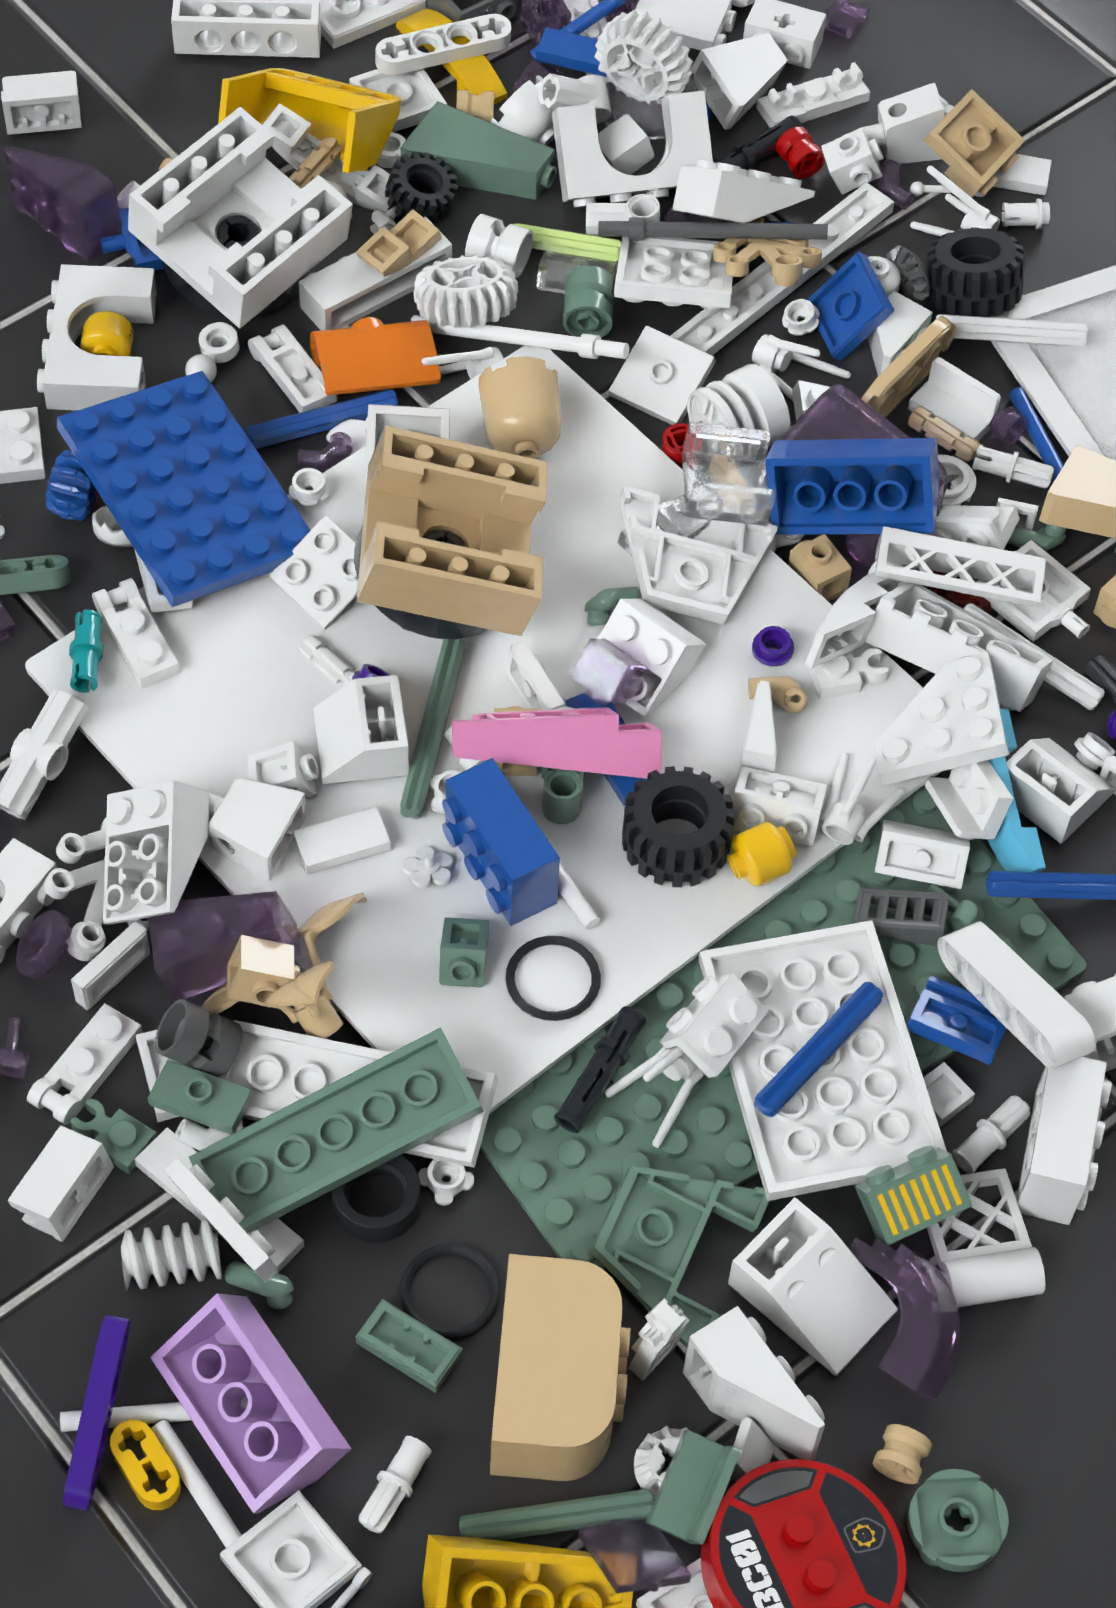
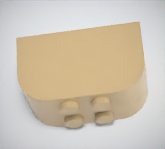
[490,1254,631,1481]

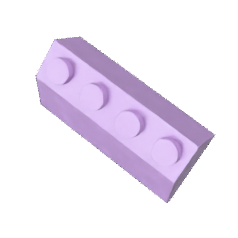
[150,1293,351,1514]

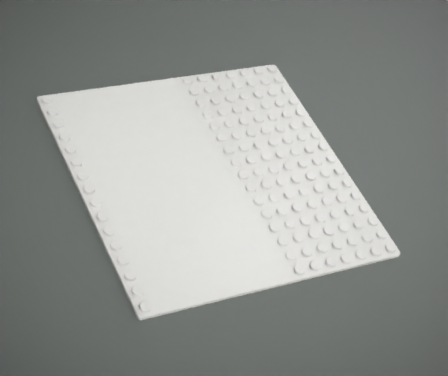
[25,346,942,1114]

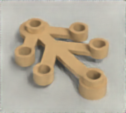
[713,217,822,287]

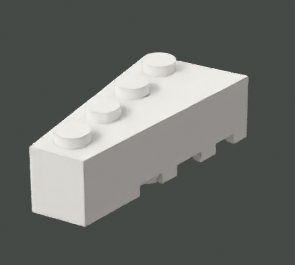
[864,582,1054,712]

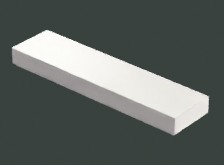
[134,1127,304,1273]

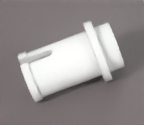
[1002,199,1050,229]

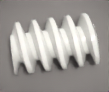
[121,1220,222,1291]

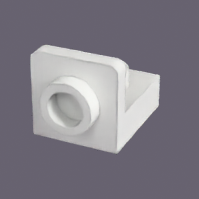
[248,741,319,798]

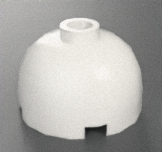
[490,75,555,146]

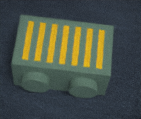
[855,1146,973,1245]

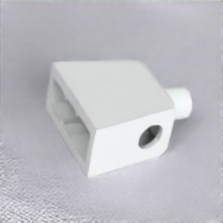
[862,83,944,165]
[209,778,307,882]

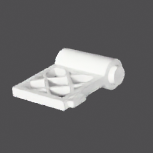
[927,1168,1046,1309]

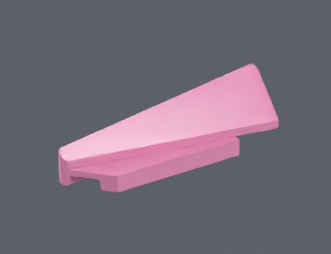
[452,707,661,779]

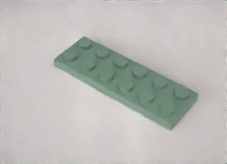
[189,1027,484,1234]

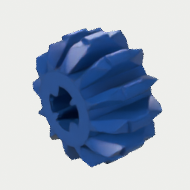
[45,450,98,521]

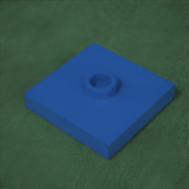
[808,252,895,361]

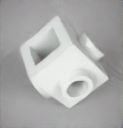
[821,127,884,194]

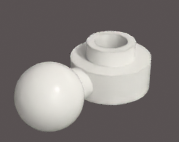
[185,322,240,382]

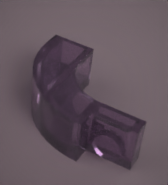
[849,1238,960,1401]

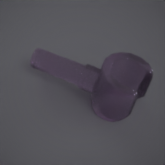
[0,1018,29,1079]

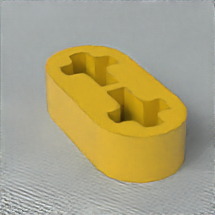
[110,1420,181,1510]

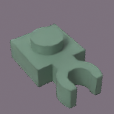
[70,1098,157,1175]

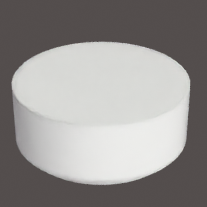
[377,132,406,168]

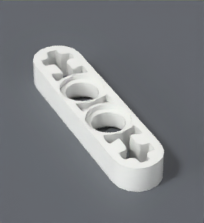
[375,14,512,75]

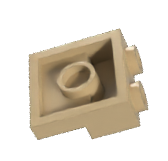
[923,89,1025,198]

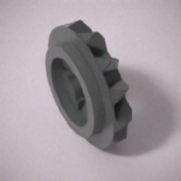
[886,245,930,304]

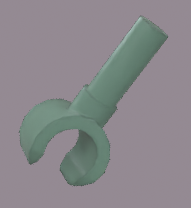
[928,884,978,931]

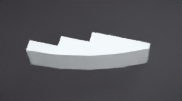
[805,564,898,668]

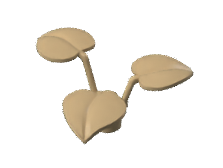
[202,893,367,1039]

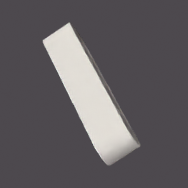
[937,921,1096,1070]

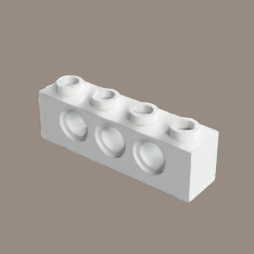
[171,0,321,58]

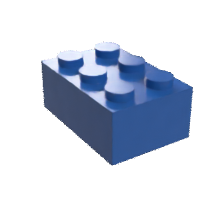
[442,758,560,926]

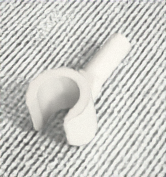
[370,206,398,234]

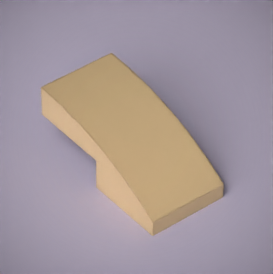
[356,209,442,277]

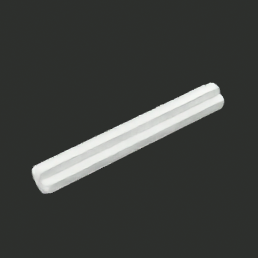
[935,314,1088,347]
[963,603,1105,710]

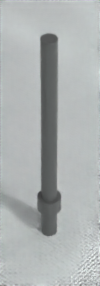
[598,217,828,241]

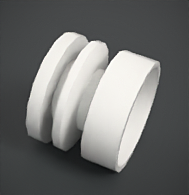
[687,364,791,465]

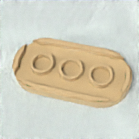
[850,316,956,434]

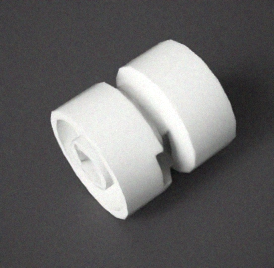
[465,214,533,277]

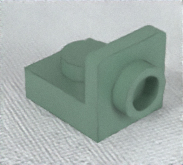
[439,917,489,988]

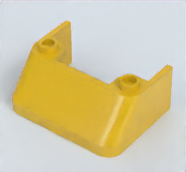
[218,68,401,173]

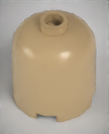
[478,356,562,459]

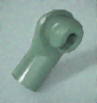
[1007,524,1067,552]

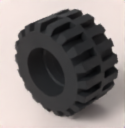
[927,227,1024,317]
[622,766,735,888]

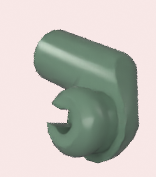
[584,587,639,626]
[225,1261,294,1309]

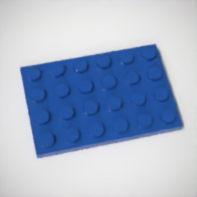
[57,371,311,607]

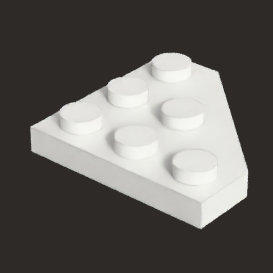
[873,652,1009,786]

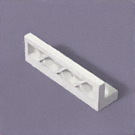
[874,526,1047,608]

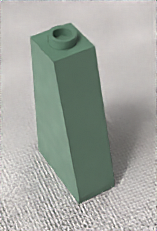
[400,101,557,200]

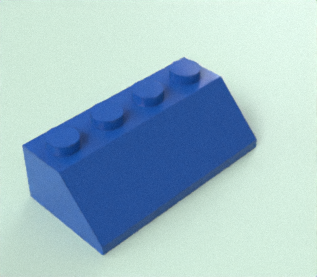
[765,438,939,535]

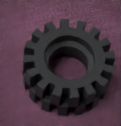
[385,152,458,224]

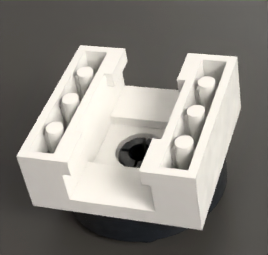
[128,106,353,329]

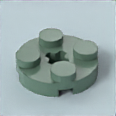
[907,1469,1009,1572]

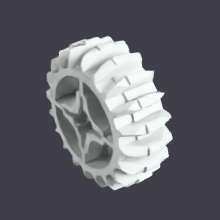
[594,10,693,108]
[413,255,518,329]

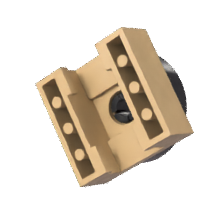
[354,425,548,639]

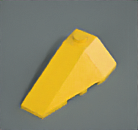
[422,1534,637,1608]

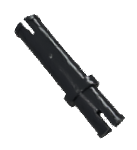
[715,115,803,170]
[554,1006,647,1133]

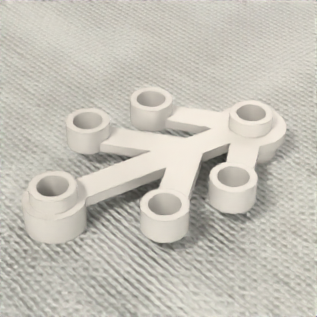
[44,817,157,961]

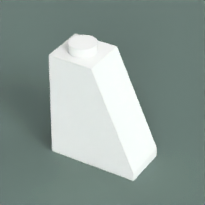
[690,33,788,130]

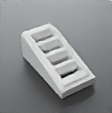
[739,680,777,773]

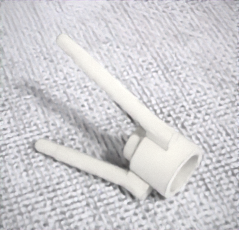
[910,166,1000,236]
[752,334,851,402]
[422,347,504,379]
[819,753,905,845]
[604,1046,704,1148]

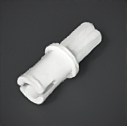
[972,445,1054,489]
[951,1095,1030,1174]
[359,1436,432,1534]

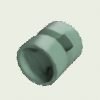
[563,265,614,337]

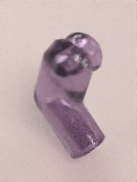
[877,159,915,210]

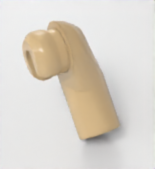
[748,676,808,713]

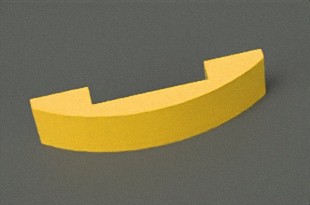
[396,8,507,104]

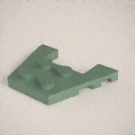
[590,1165,769,1348]

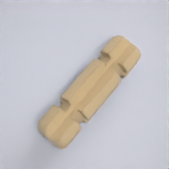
[289,137,342,189]
[908,406,980,462]

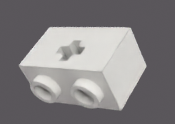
[743,0,826,69]

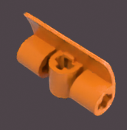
[310,317,441,395]

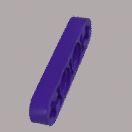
[63,1315,131,1511]

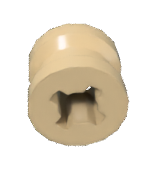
[872,1424,932,1484]

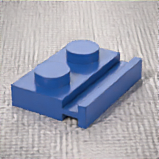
[907,975,1007,1065]

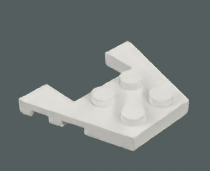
[620,486,778,625]

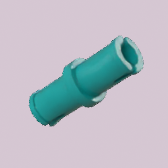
[69,609,103,693]

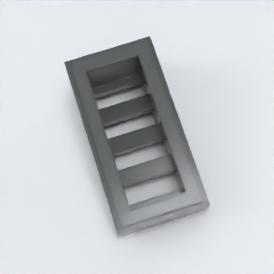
[853,888,950,947]

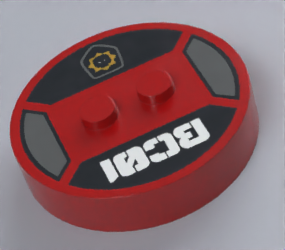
[701,1459,906,1608]

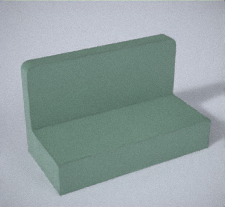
[646,1430,741,1544]

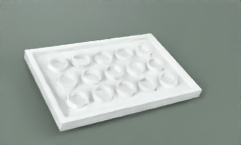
[699,920,947,1201]

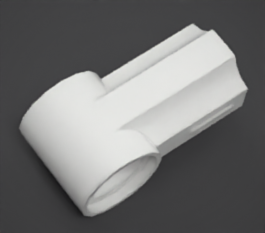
[538,73,612,124]
[586,194,660,236]

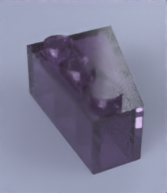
[148,891,302,1001]

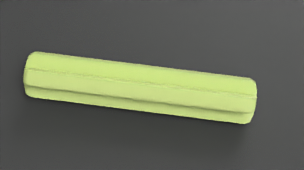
[515,223,621,262]

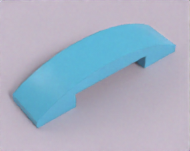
[988,708,1046,872]

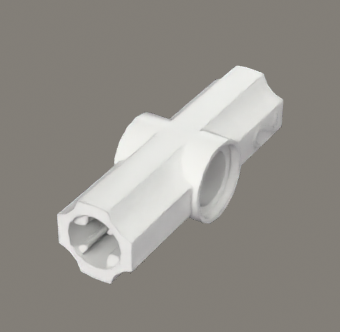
[0,689,89,820]

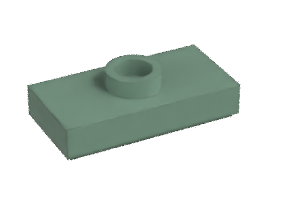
[148,1060,253,1135]
[355,1299,463,1393]

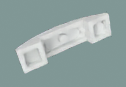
[262,103,390,213]

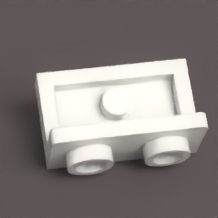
[660,972,769,1078]

